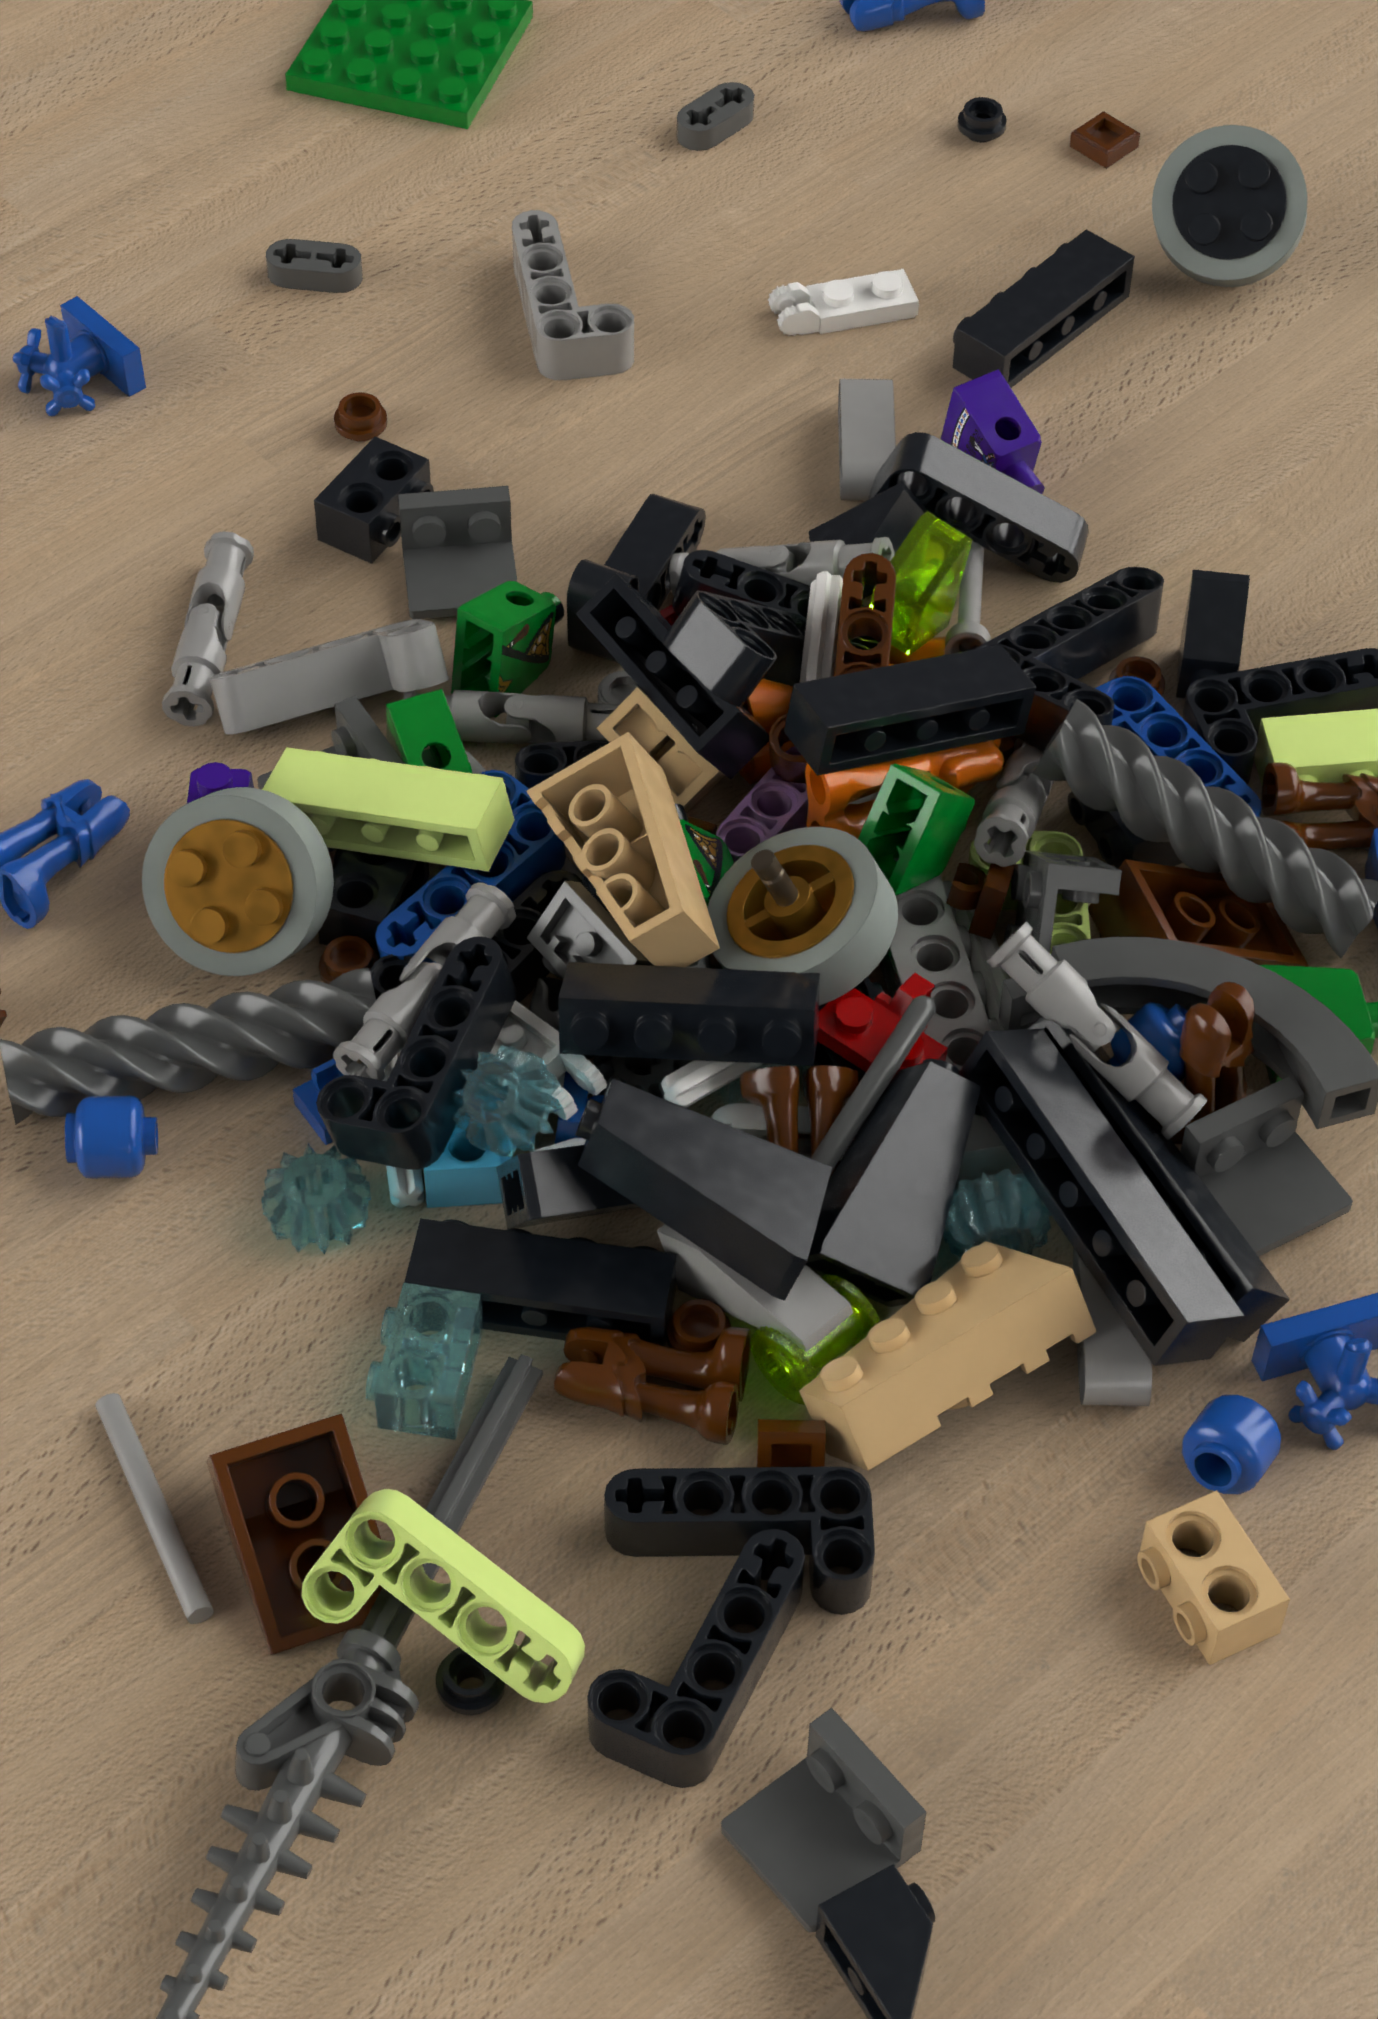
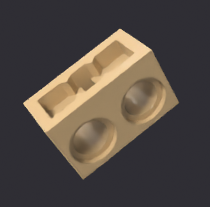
[596,687,725,813]
[1137,1490,1290,1665]

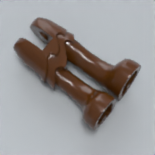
[1261,762,1378,852]
[1159,981,1255,1144]
[740,1065,859,1180]
[554,1327,752,1445]

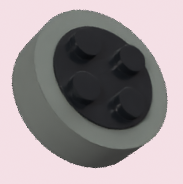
[1152,125,1307,287]

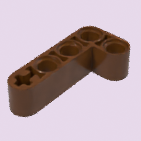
[769,553,896,784]

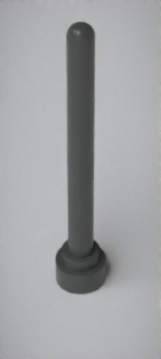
[811,995,935,1175]

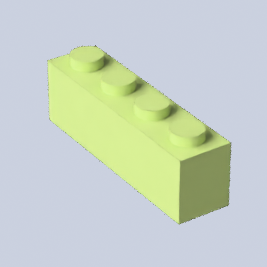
[1254,709,1378,785]
[262,747,515,872]

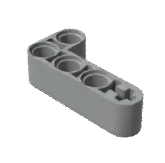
[512,210,634,380]
[210,619,449,735]

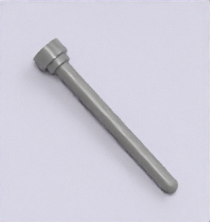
[945,537,991,655]

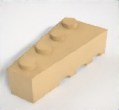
[526,732,720,967]
[799,1241,1097,1471]

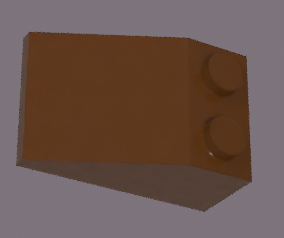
[1088,859,1309,967]
[206,1413,383,1655]

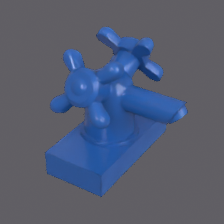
[12,296,146,417]
[1251,1293,1378,1450]

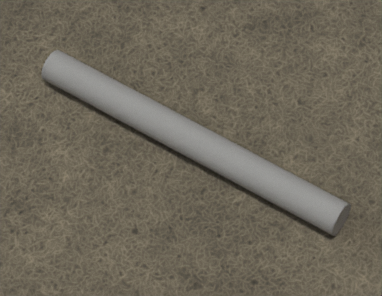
[95,1393,214,1624]

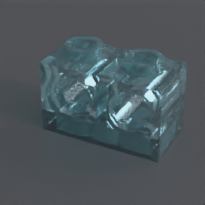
[366,1282,483,1440]

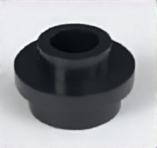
[957,97,1007,143]
[436,1647,506,1715]

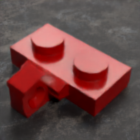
[817,973,948,1072]

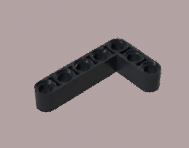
[976,567,1164,751]

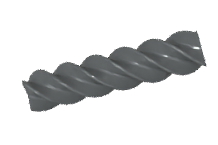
[1032,699,1378,958]
[0,968,376,1125]

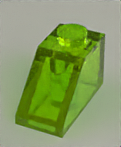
[869,511,973,656]

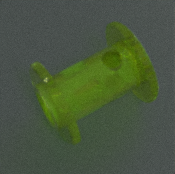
[751,1274,881,1405]

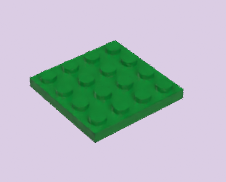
[285,0,533,129]

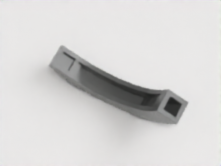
[999,937,1378,1129]

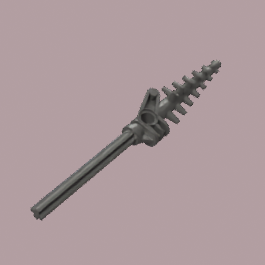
[156,1354,543,2019]

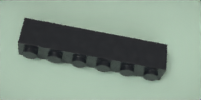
[1028,1016,1290,1342]
[959,1028,1244,1366]

